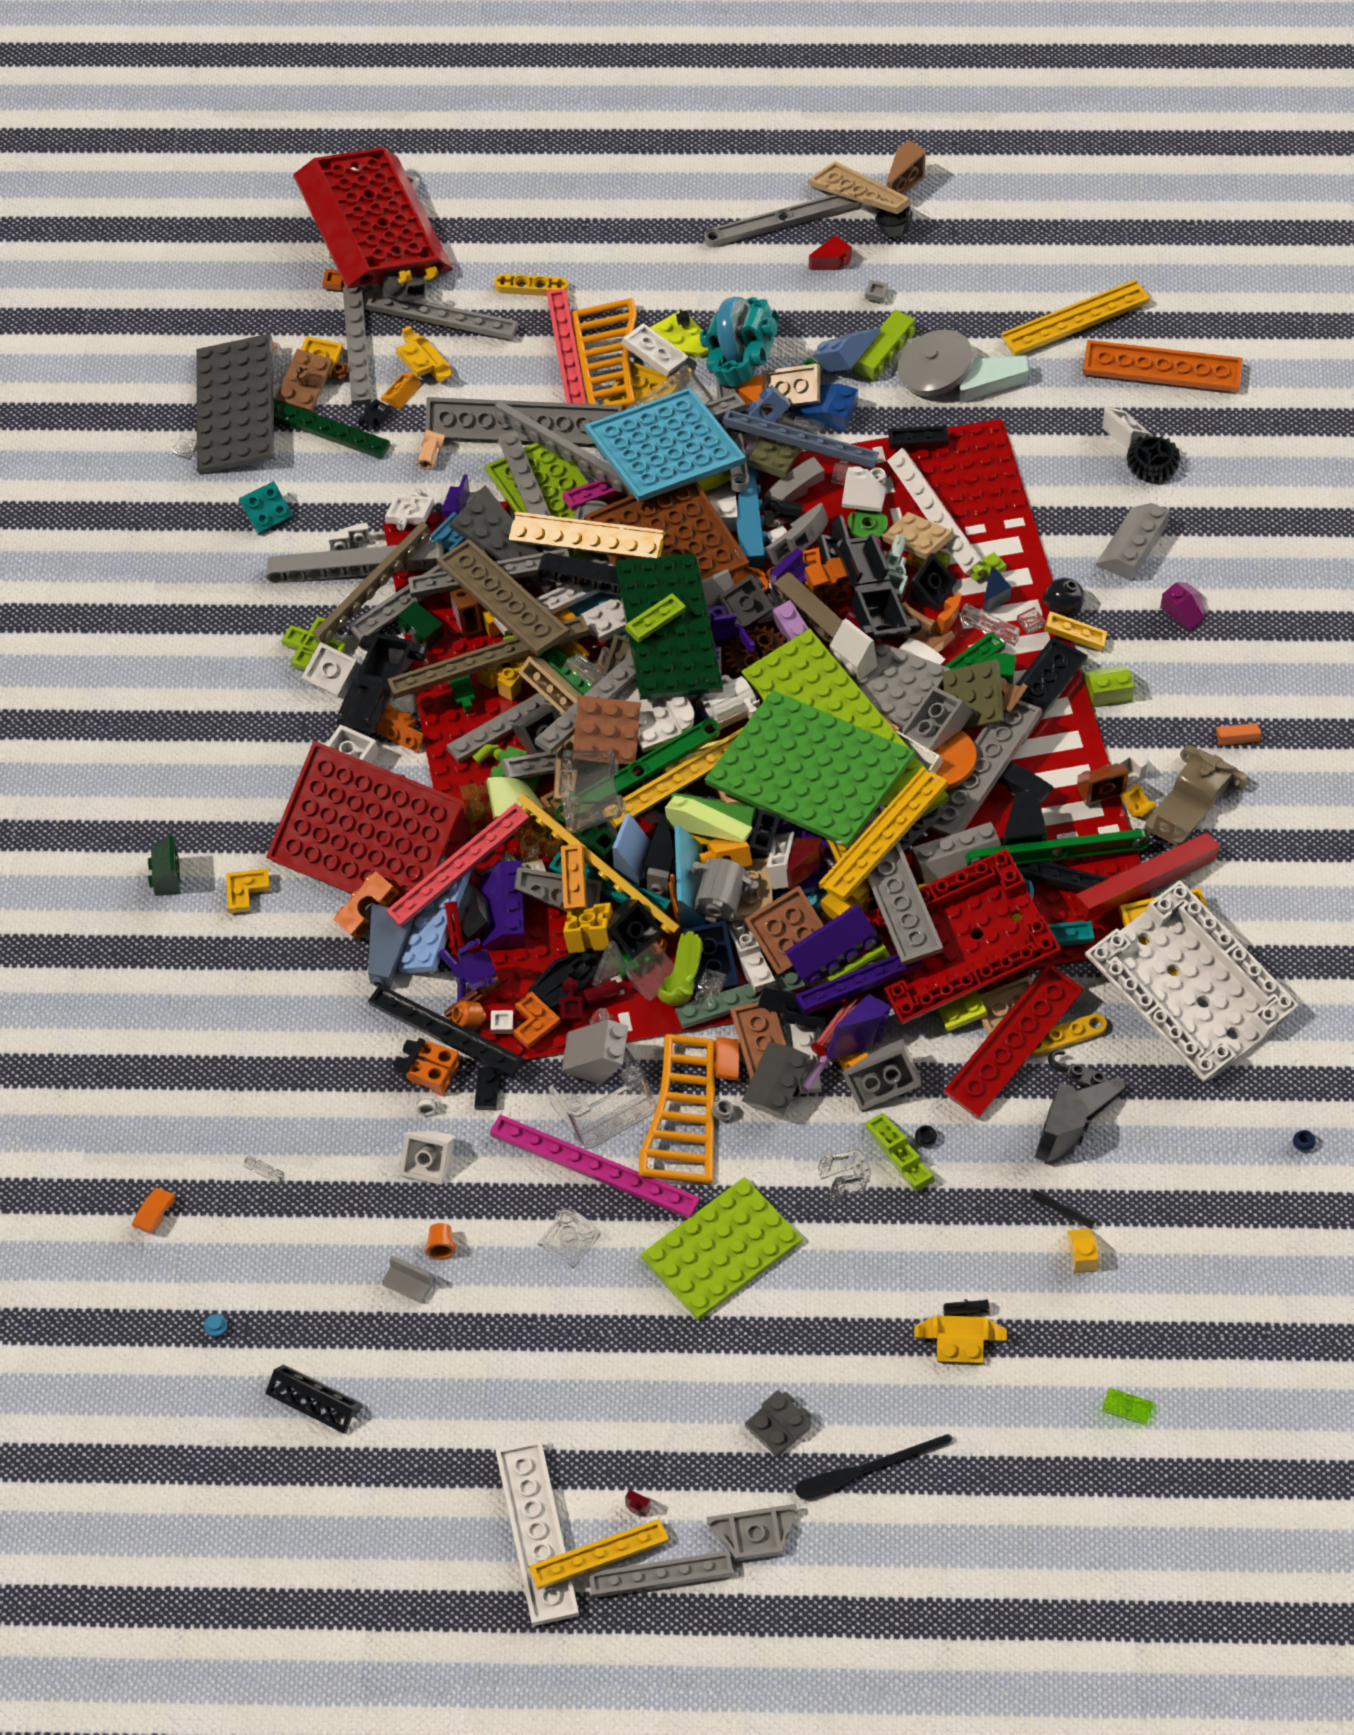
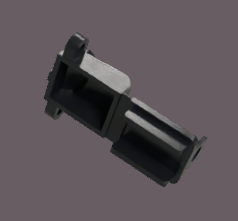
[836,534,922,641]
[337,634,428,736]

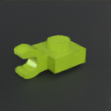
[970,552,1007,581]

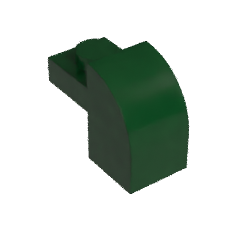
[574,821,616,862]

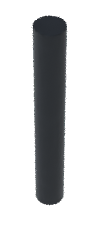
[1032,1190,1096,1229]

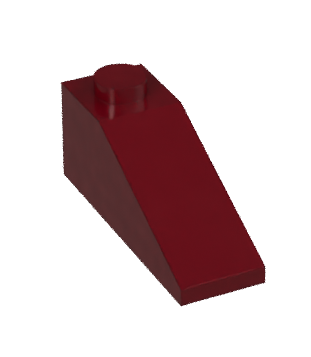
[786,837,826,889]

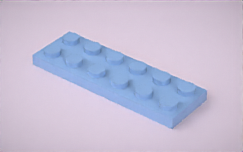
[397,862,473,974]

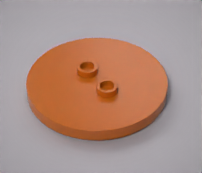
[933,730,977,791]

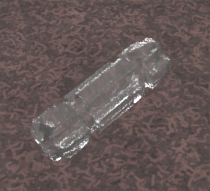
[243,1156,285,1184]

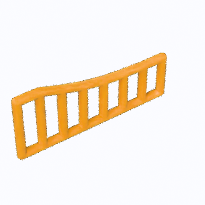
[571,298,637,407]
[639,1034,716,1184]

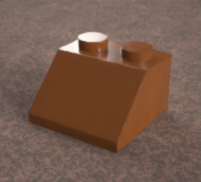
[1077,763,1129,806]

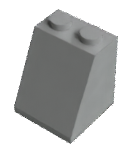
[561,1019,628,1085]

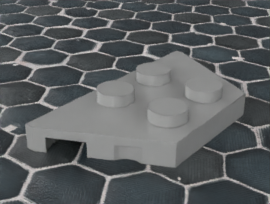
[707,1504,797,1561]

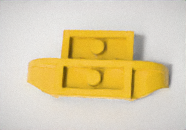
[396,326,452,382]
[914,1315,1007,1363]

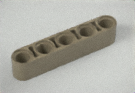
[771,572,843,644]

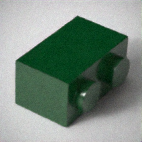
[397,601,444,649]

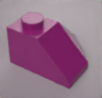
[1160,582,1205,631]

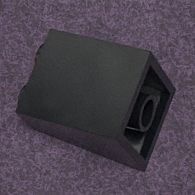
[1003,790,1047,846]

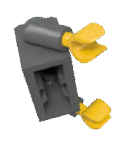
[378,266,438,302]

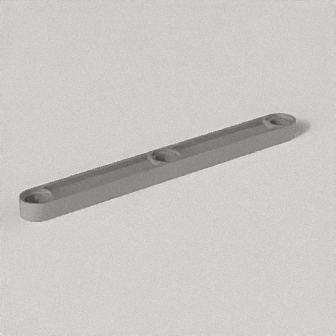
[704,194,863,247]
[716,379,749,492]

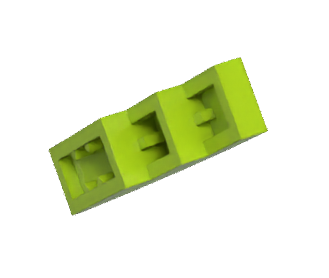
[864,1113,935,1192]

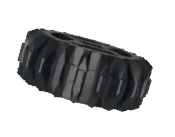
[1126,433,1180,483]

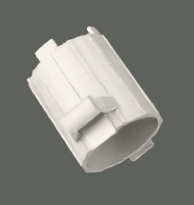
[696,675,760,730]

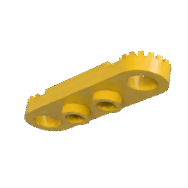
[1031,1014,1107,1057]

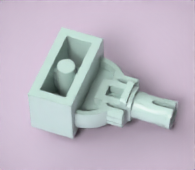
[883,534,908,601]

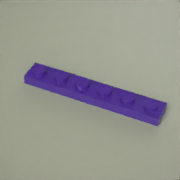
[795,954,924,1015]

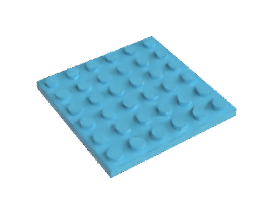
[584,387,746,502]

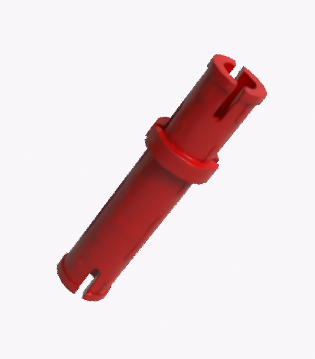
[444,901,466,963]

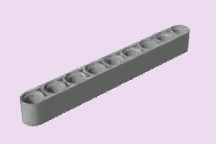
[266,542,444,583]

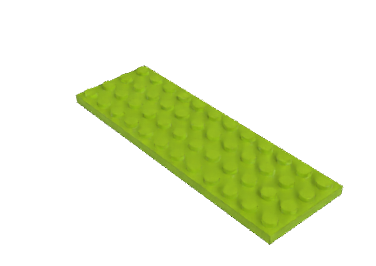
[741,629,949,821]

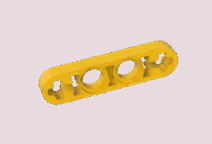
[494,274,568,296]

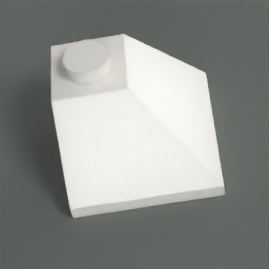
[842,467,886,512]
[399,1131,455,1185]

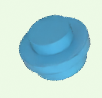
[204,1314,227,1337]

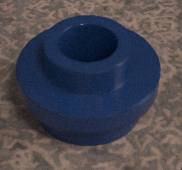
[1293,1130,1315,1152]

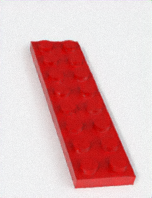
[943,963,1084,1119]

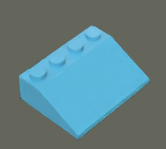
[675,825,709,929]

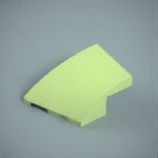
[486,777,551,822]

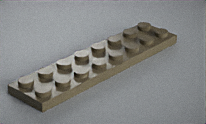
[437,539,570,656]

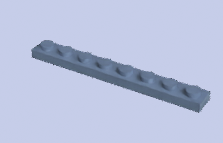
[722,409,879,468]

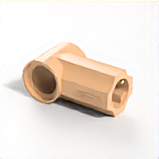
[417,429,445,470]

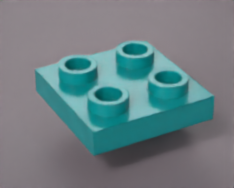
[239,481,293,534]

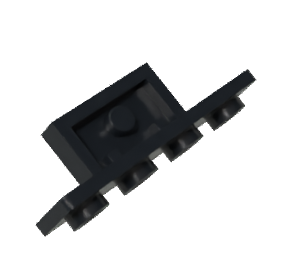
[817,515,853,589]
[899,806,945,855]
[758,986,844,1029]

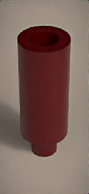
[582,980,627,1005]

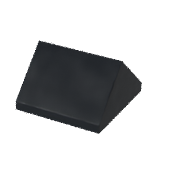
[910,553,957,610]

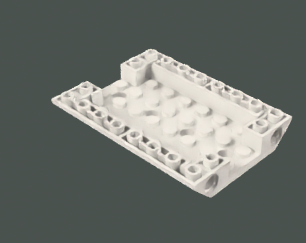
[1085,880,1299,1082]

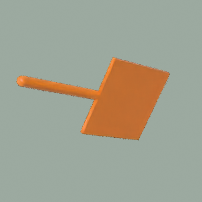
[668,874,680,925]

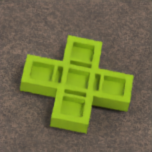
[281,616,346,671]

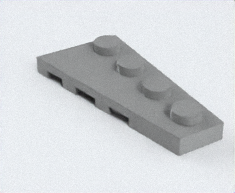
[514,867,602,912]

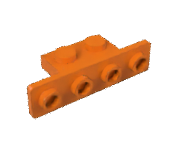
[375,704,424,752]

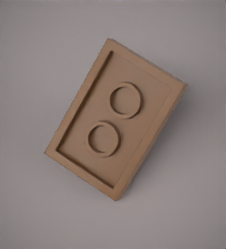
[275,349,334,412]

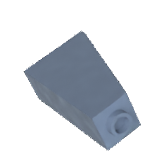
[368,904,415,989]

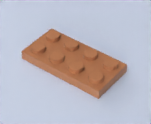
[730,1001,786,1081]

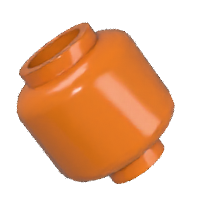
[452,1000,486,1030]

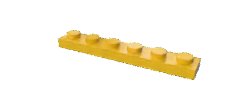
[528,1519,669,1590]

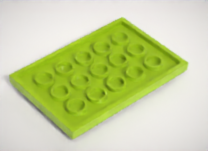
[640,1177,803,1321]

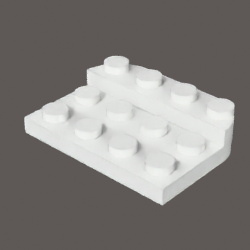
[614,679,694,753]

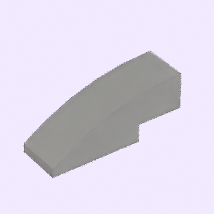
[763,457,824,511]

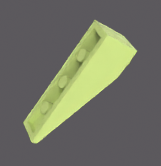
[665,796,753,843]

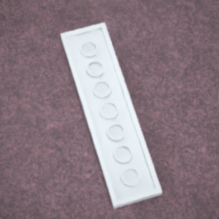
[495,1439,579,1626]

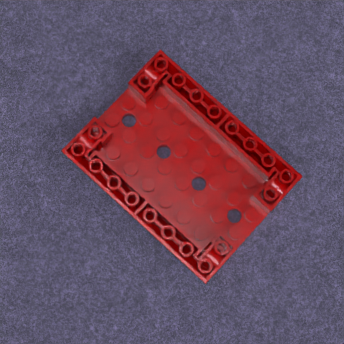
[293,147,453,289]
[864,848,1062,1025]

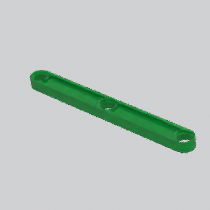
[556,719,720,826]
[965,829,1150,866]

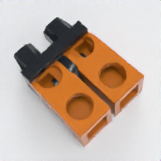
[393,1038,461,1096]

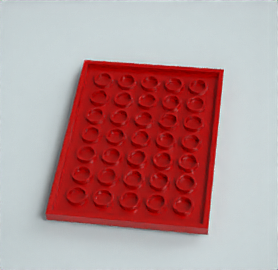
[266,740,465,919]

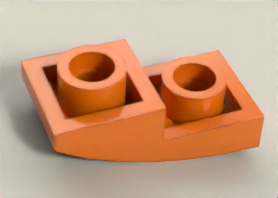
[936,592,962,635]
[715,1036,739,1080]
[132,1188,175,1233]

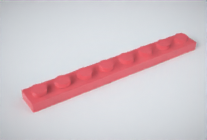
[547,288,586,404]
[386,803,530,928]

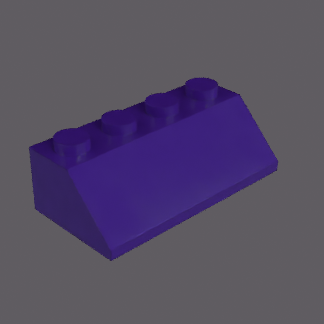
[480,861,525,949]
[784,904,880,989]

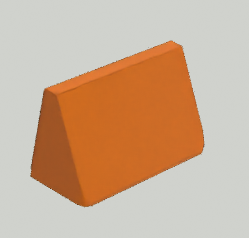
[1215,723,1262,746]

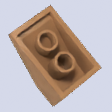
[887,140,926,195]

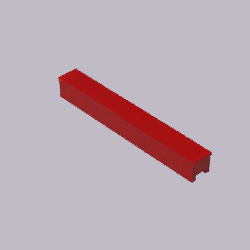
[1072,832,1221,922]

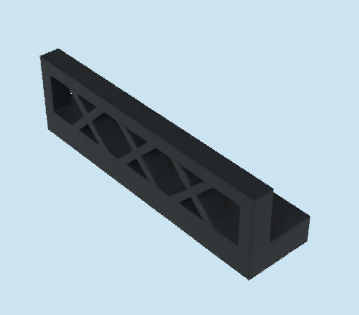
[265,1364,362,1434]

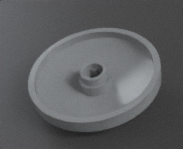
[897,330,974,396]

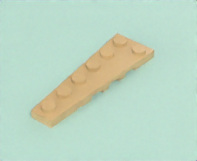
[808,161,911,214]

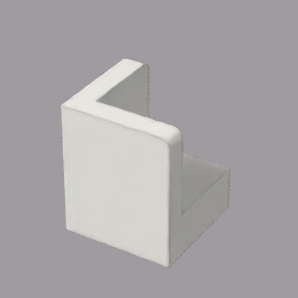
[1114,750,1147,788]

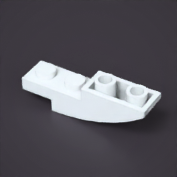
[726,920,776,993]

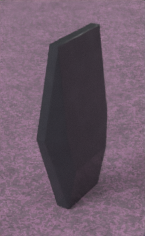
[453,880,490,940]
[528,948,604,1010]

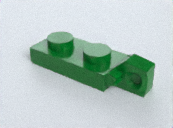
[448,675,475,714]

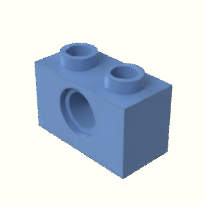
[745,385,790,422]

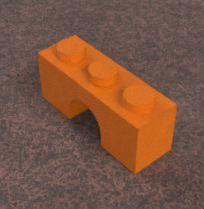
[333,871,400,940]

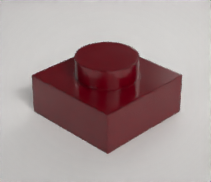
[625,1489,651,1516]

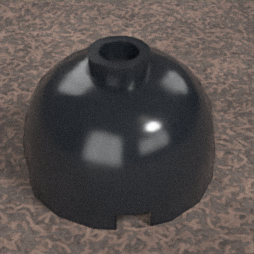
[1043,577,1085,618]

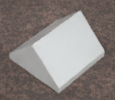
[1102,407,1152,450]

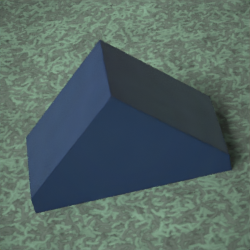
[983,567,1012,612]

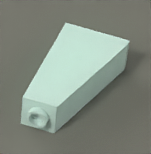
[957,356,1031,403]

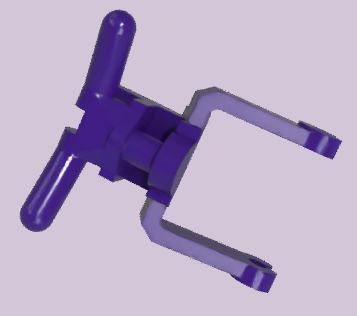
[707,605,755,659]
[439,939,496,1001]

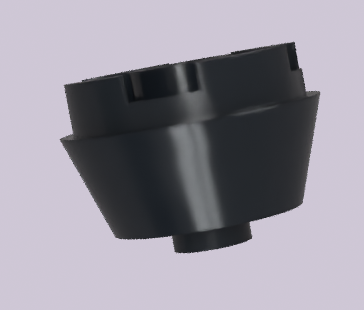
[875,206,913,237]

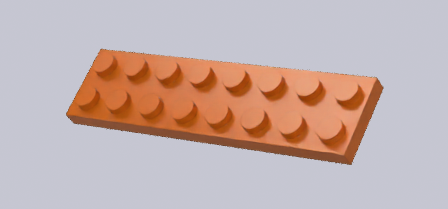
[1083,340,1243,393]

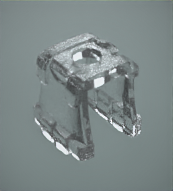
[818,1148,871,1203]

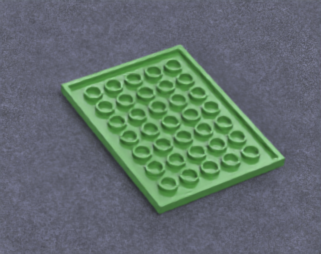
[704,689,915,848]

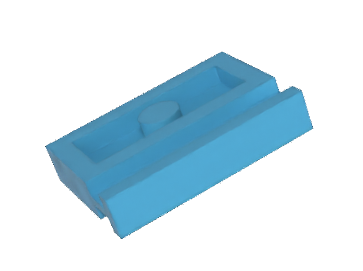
[429,512,466,553]

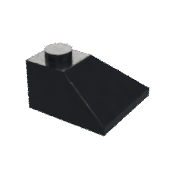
[607,899,663,961]

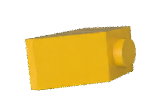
[1067,1229,1099,1273]

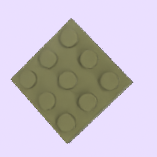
[943,659,1004,731]

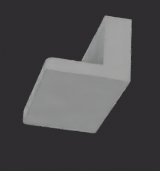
[382,1256,433,1304]

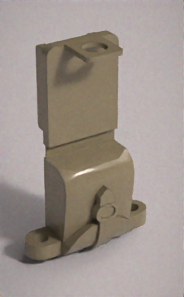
[1145,745,1249,848]

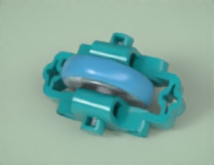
[700,297,779,387]

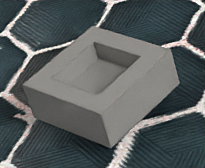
[865,280,889,303]

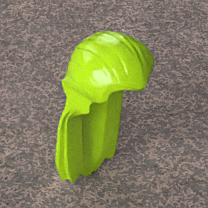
[657,931,703,1006]

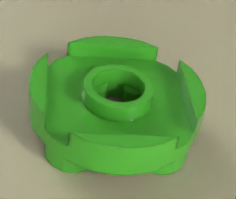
[847,509,888,541]

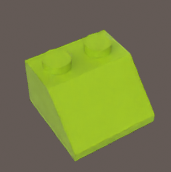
[1083,665,1135,707]

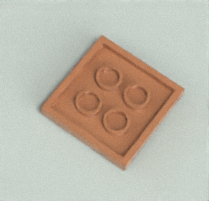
[572,695,641,765]
[743,886,824,975]

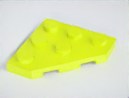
[649,309,709,358]

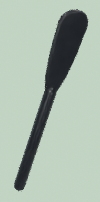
[795,1434,953,1500]

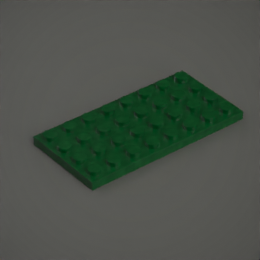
[615,553,723,700]

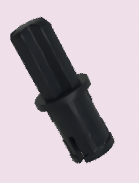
[943,1299,989,1317]

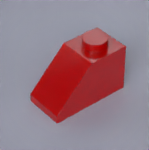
[809,235,852,270]

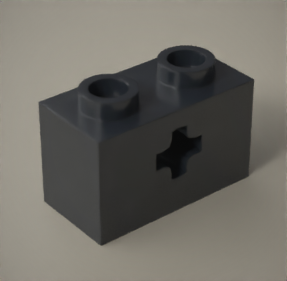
[749,809,780,859]

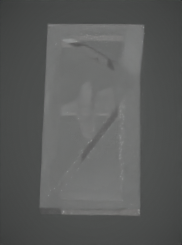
[592,941,628,986]

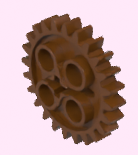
[725,625,787,678]

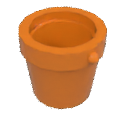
[424,1223,457,1260]

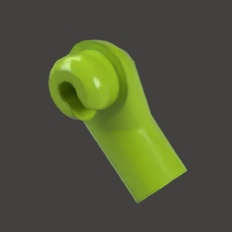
[472,744,502,764]

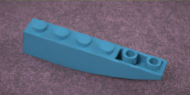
[737,466,768,569]

